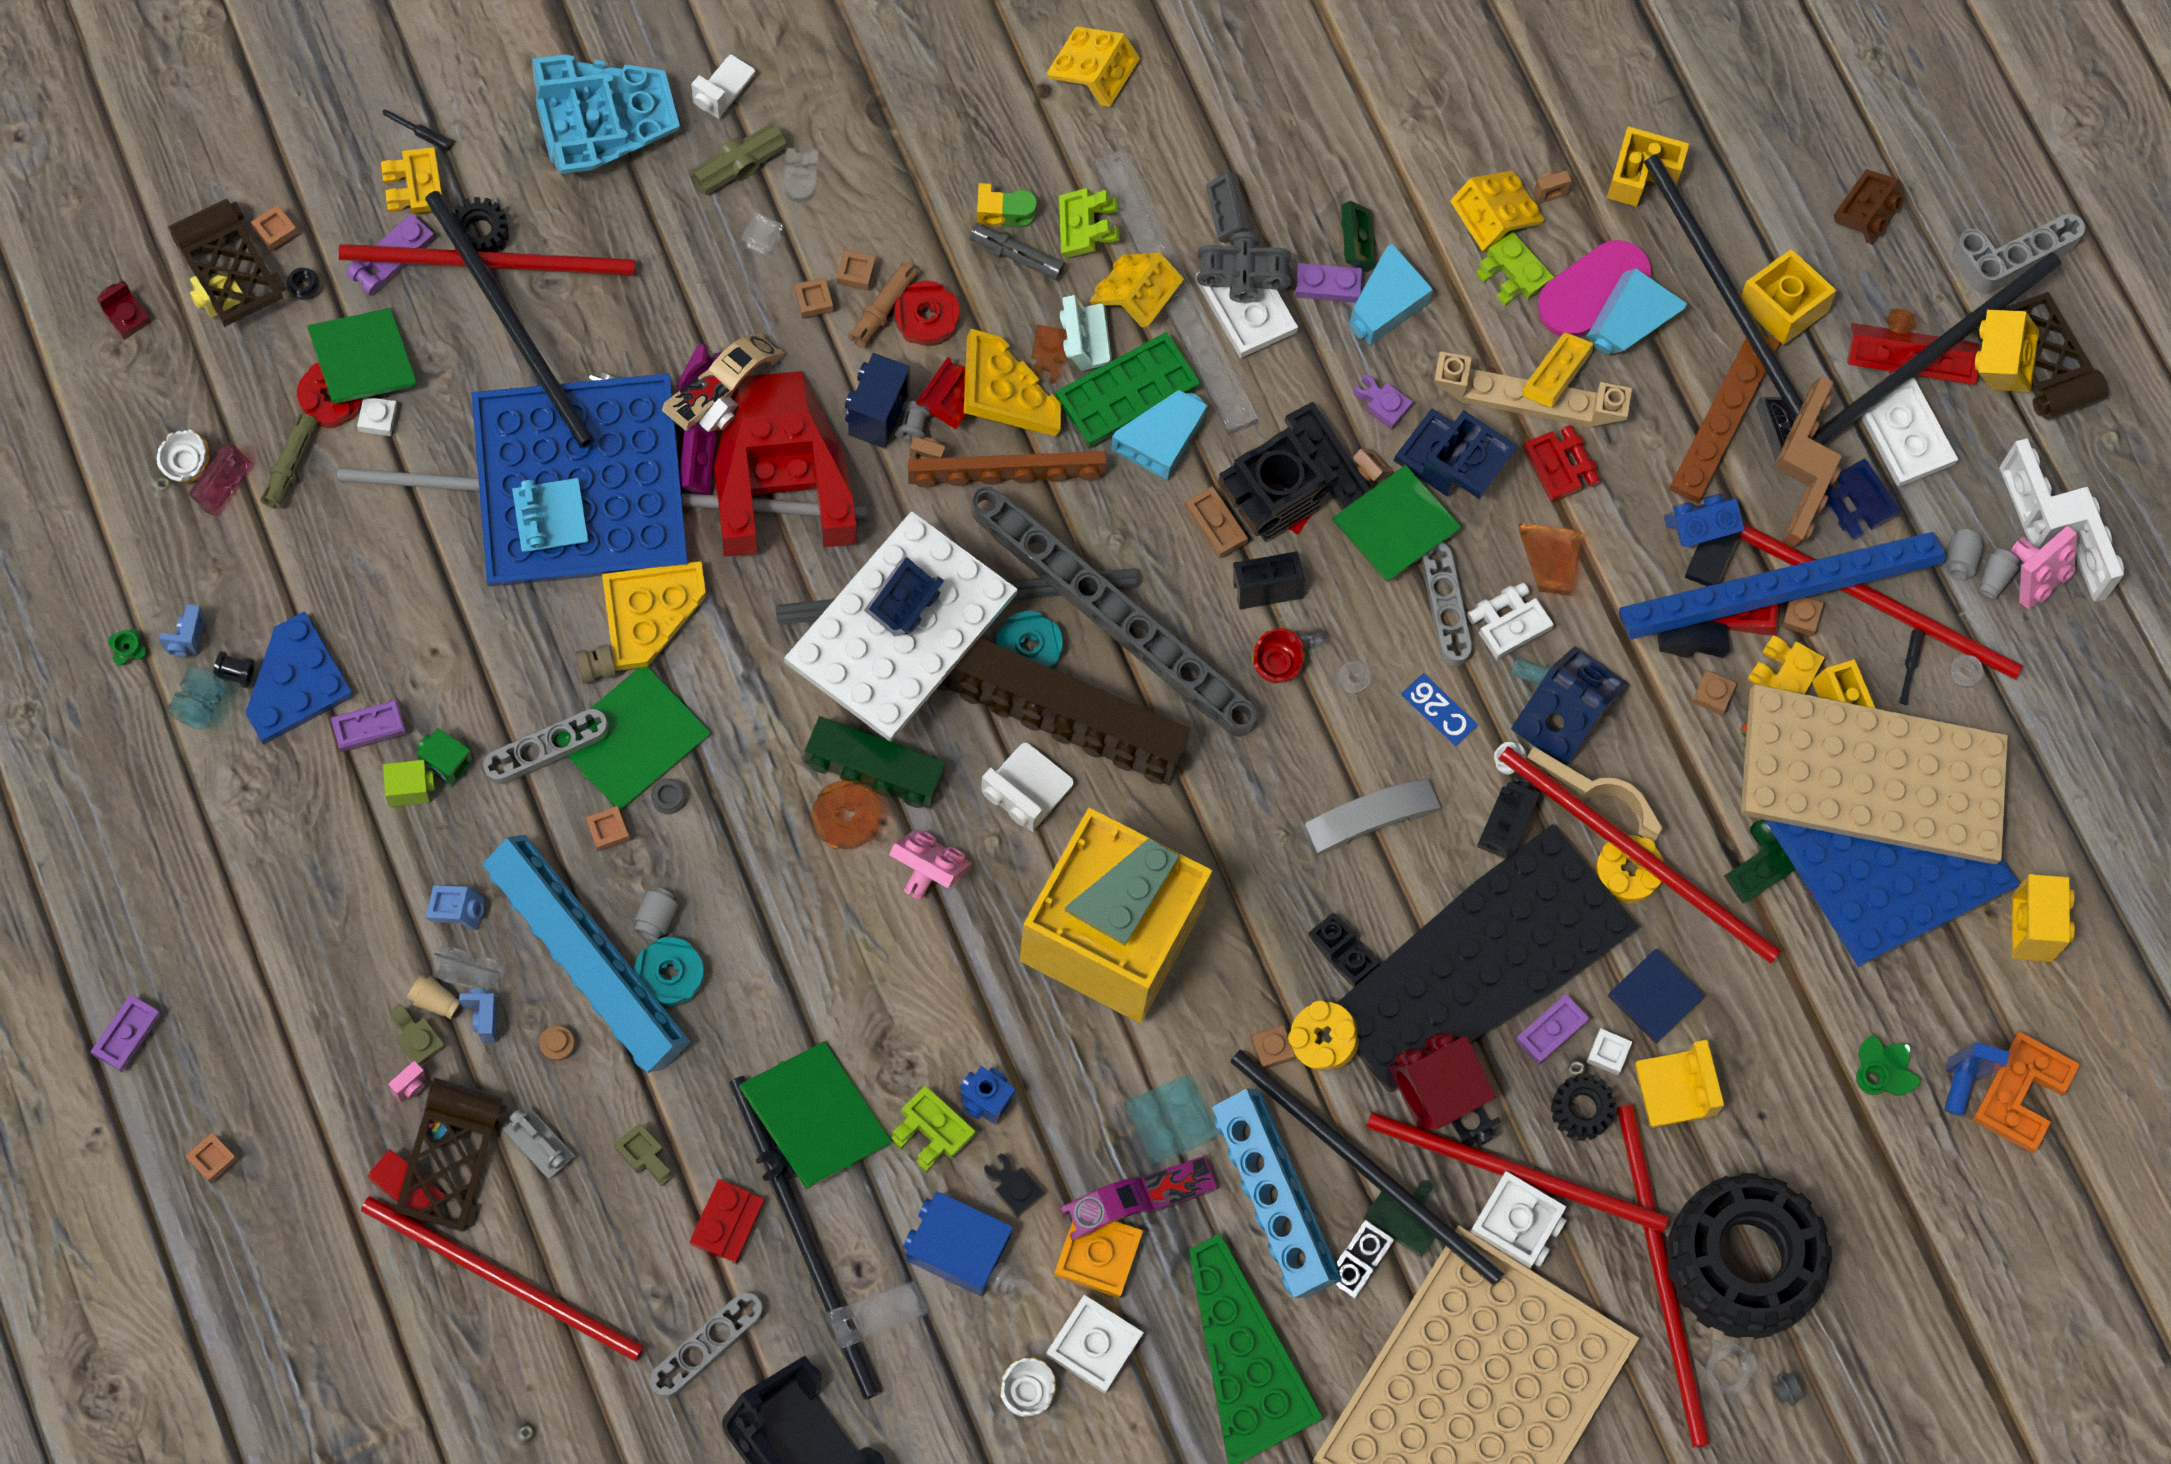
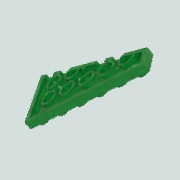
[1188,1234,1323,1464]

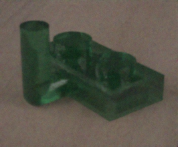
[1363,1180,1435,1258]

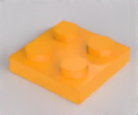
[1054,1221,1143,1299]

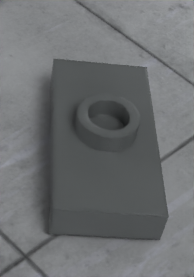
[1206,171,1250,243]

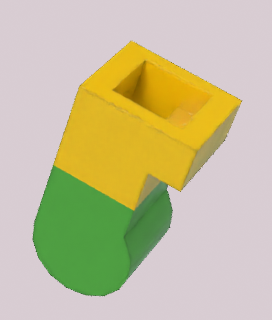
[977,183,1037,227]

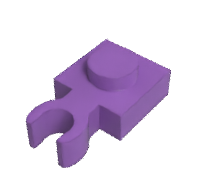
[1353,375,1413,430]

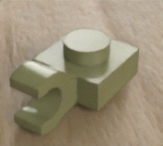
[389,1003,445,1066]
[613,1123,672,1187]

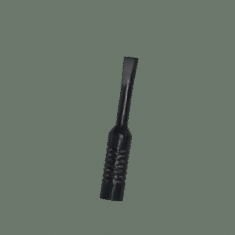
[382,109,452,151]
[1899,630,1925,706]

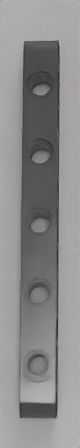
[971,487,1257,737]

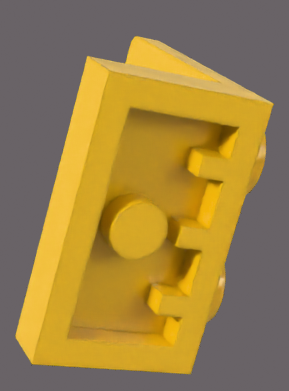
[1046,27,1140,107]
[1450,171,1545,252]
[1090,252,1184,327]
[1634,1040,1724,1128]

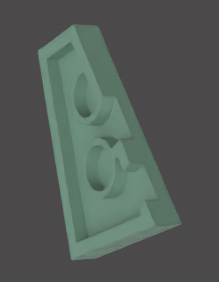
[1065,839,1179,946]

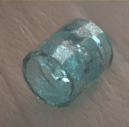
[167,667,228,730]

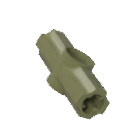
[691,123,787,195]

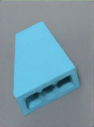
[1349,243,1433,345]
[1586,268,1687,354]
[1111,390,1208,480]

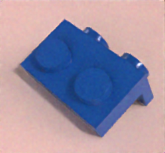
[1664,493,1744,547]

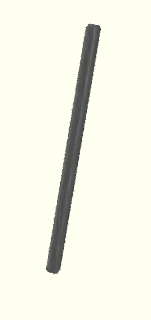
[776,568,1138,624]

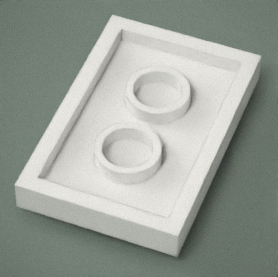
[1195,252,1298,358]
[1861,377,1958,487]

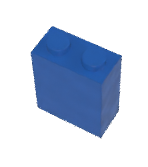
[903,1191,1013,1297]

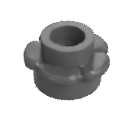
[1773,1373,1804,1406]

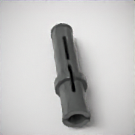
[969,222,1065,281]

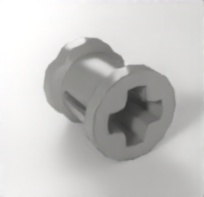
[895,401,930,443]

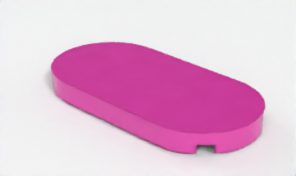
[1538,240,1651,337]

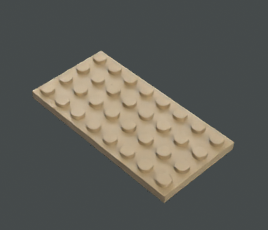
[1741,685,2008,865]

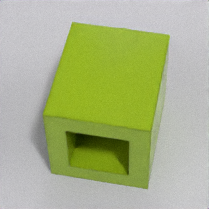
[383,760,435,807]

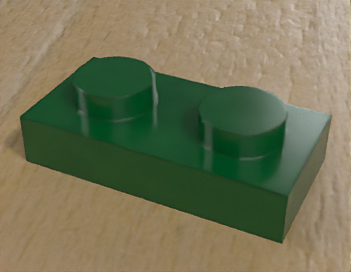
[1341,201,1376,272]

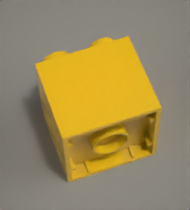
[1020,807,1213,1024]

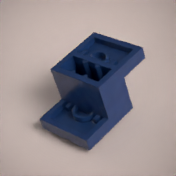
[1394,408,1518,500]

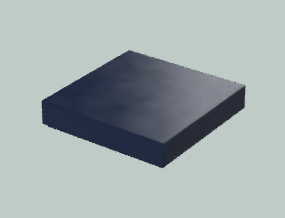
[1607,949,1705,1044]

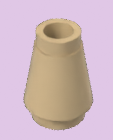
[407,974,460,1019]

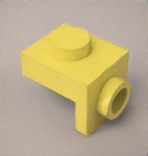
[189,275,242,318]

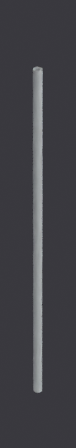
[337,468,867,520]

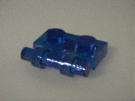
[1824,458,1901,540]

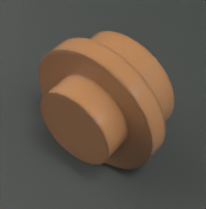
[539,1026,574,1061]

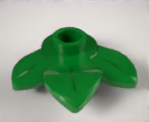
[1856,1035,1921,1096]

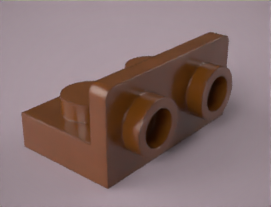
[1833,169,1904,245]

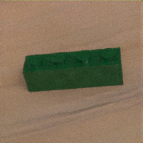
[804,716,945,809]

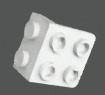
[981,743,1073,832]

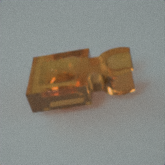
[1031,325,1067,384]

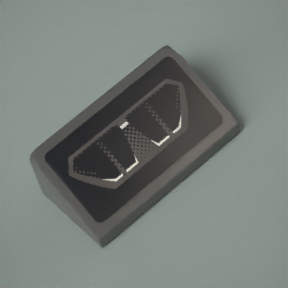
[1756,397,1795,462]

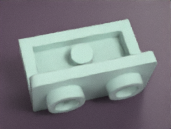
[1060,295,1112,371]

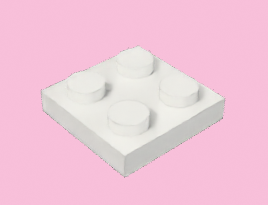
[1046,1295,1144,1394]

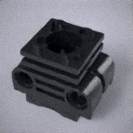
[1218,424,1339,542]

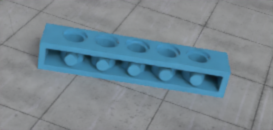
[1212,1089,1342,1298]

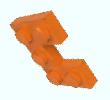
[1972,1031,2080,1154]

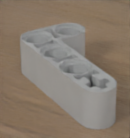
[1952,214,2085,294]

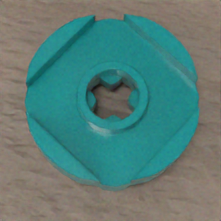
[996,611,1063,669]
[634,937,704,1007]

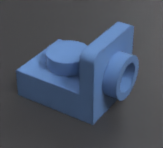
[159,604,206,657]
[425,885,485,930]
[459,989,498,1043]

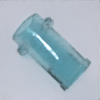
[1511,656,1550,686]

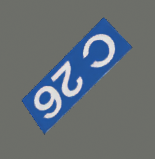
[1400,673,1478,746]

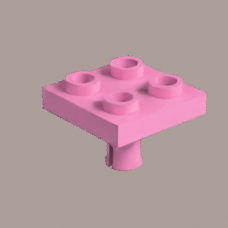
[2011,526,2077,610]
[889,830,972,900]

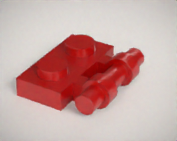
[1522,425,1601,502]

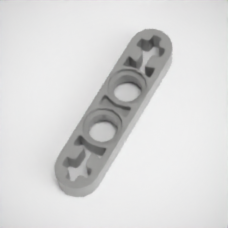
[1421,543,1471,666]
[483,709,609,784]
[650,1292,763,1399]

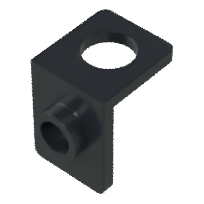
[1451,1106,1501,1146]

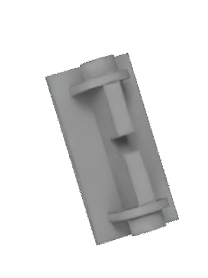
[503,1107,575,1180]

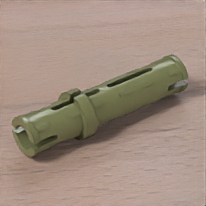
[260,413,318,509]

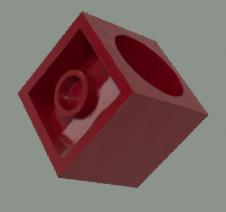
[1388,1032,1497,1130]

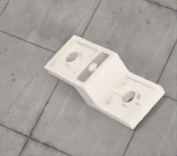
[1999,438,2124,603]

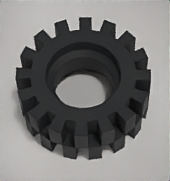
[453,197,509,252]
[1551,1074,1616,1141]

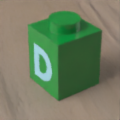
[416,727,473,787]

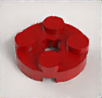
[894,281,959,345]
[297,363,363,428]

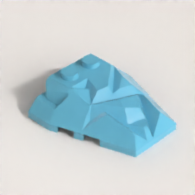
[532,55,680,174]

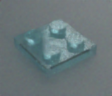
[1124,1074,1217,1166]

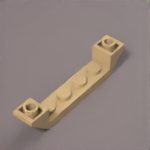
[1434,351,1632,427]

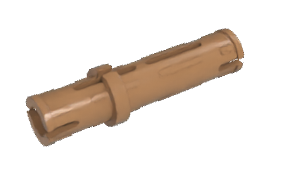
[848,262,919,348]

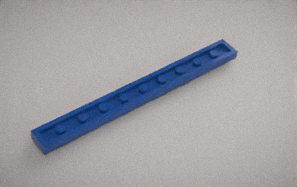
[1619,532,1945,640]

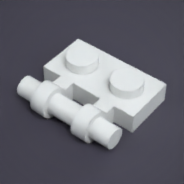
[1467,582,1554,660]

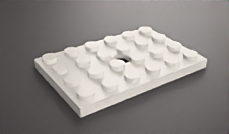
[784,511,1017,742]

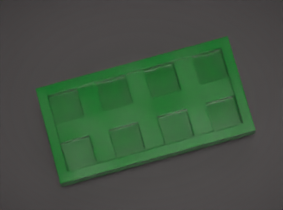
[1055,332,1201,448]

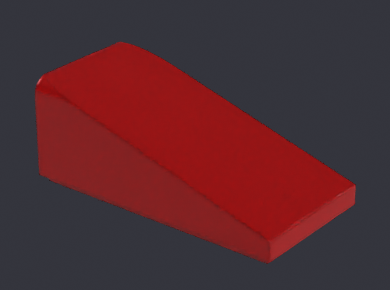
[1710,603,1780,636]
[367,1149,445,1223]

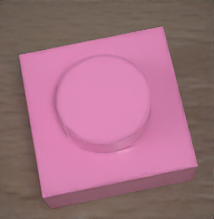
[388,1061,427,1102]

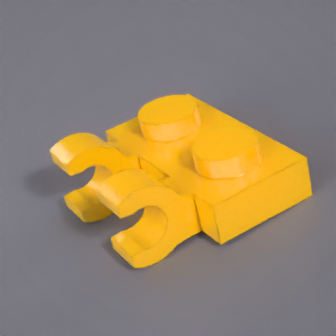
[381,147,442,214]
[1747,635,1825,694]

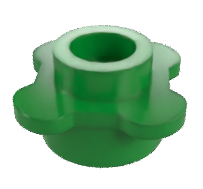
[108,629,146,666]

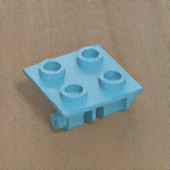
[512,478,588,553]

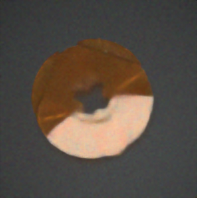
[811,781,880,850]

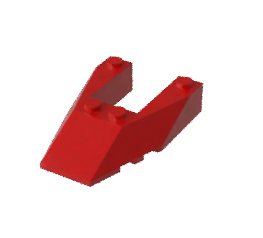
[714,371,856,557]

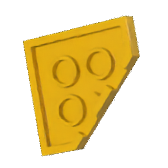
[964,329,1061,437]
[602,561,706,671]

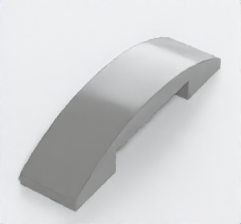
[1304,779,1441,855]

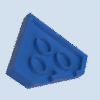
[246,611,353,745]

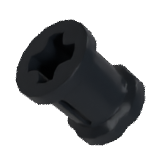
[213,651,255,688]

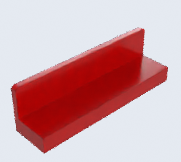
[1847,323,1981,385]

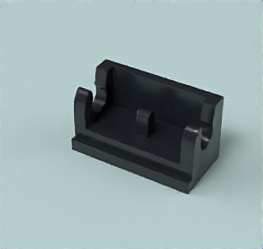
[1233,551,1305,610]
[1477,782,1540,859]

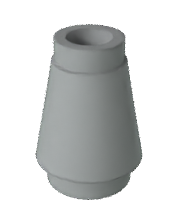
[1978,548,2020,600]

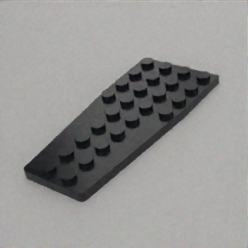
[1336,824,1639,1092]

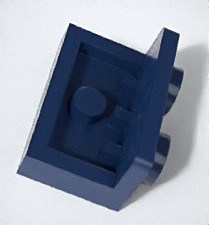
[864,557,944,636]

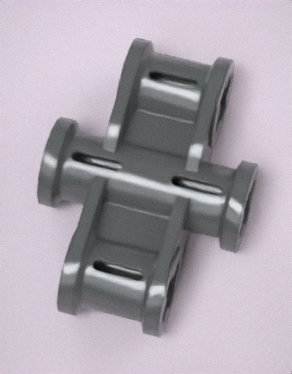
[1197,232,1291,303]

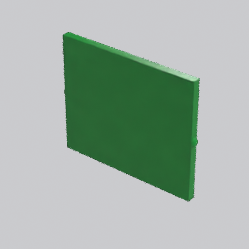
[553,667,711,812]
[739,1041,892,1190]

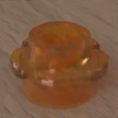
[1885,308,1916,334]

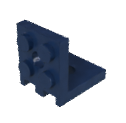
[1511,646,1629,766]

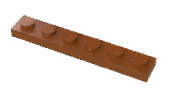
[1669,334,1780,504]
[908,451,1106,487]

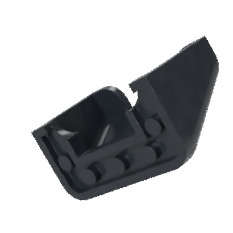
[722,1356,885,1464]

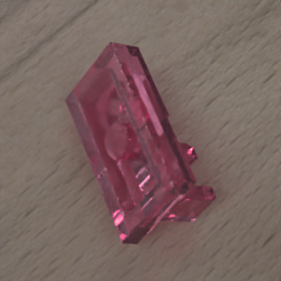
[188,443,252,516]

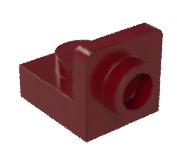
[97,281,151,340]

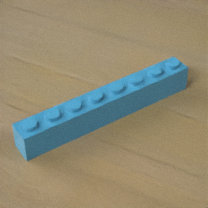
[482,834,690,1073]

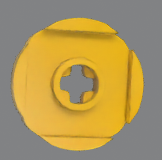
[1595,835,1664,903]
[1288,1001,1359,1071]

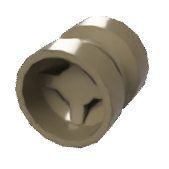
[575,644,616,684]

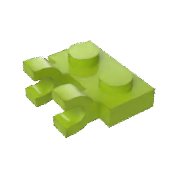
[1059,188,1120,258]
[1476,232,1554,306]
[891,1086,976,1172]

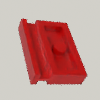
[916,357,966,430]
[689,1179,765,1264]

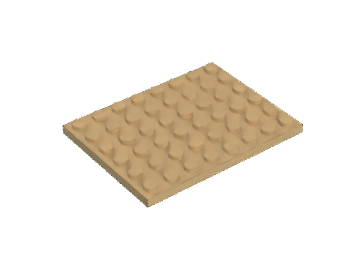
[1312,1225,1639,1464]

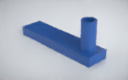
[1944,1042,2010,1116]

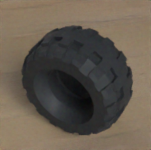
[1666,1173,1832,1339]

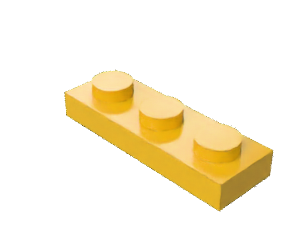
[1522,332,1594,408]

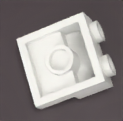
[1470,1171,1567,1269]

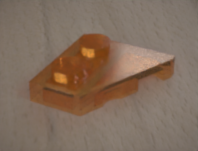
[1518,523,1582,596]

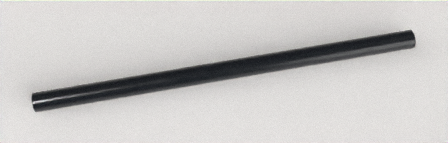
[1644,154,1803,420]
[425,191,594,449]
[1811,252,2061,445]
[1230,1050,1505,1287]
[729,1076,880,1400]

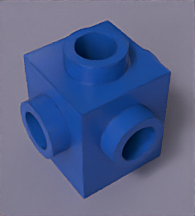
[960,1066,1016,1125]

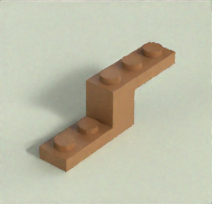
[1773,376,1842,547]

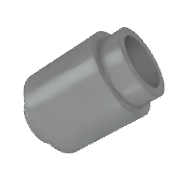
[1943,529,1983,580]
[633,888,678,941]

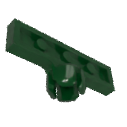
[1724,819,1795,904]

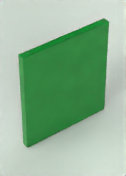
[307,308,416,404]
[1332,465,1461,583]

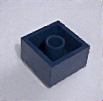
[845,353,910,449]

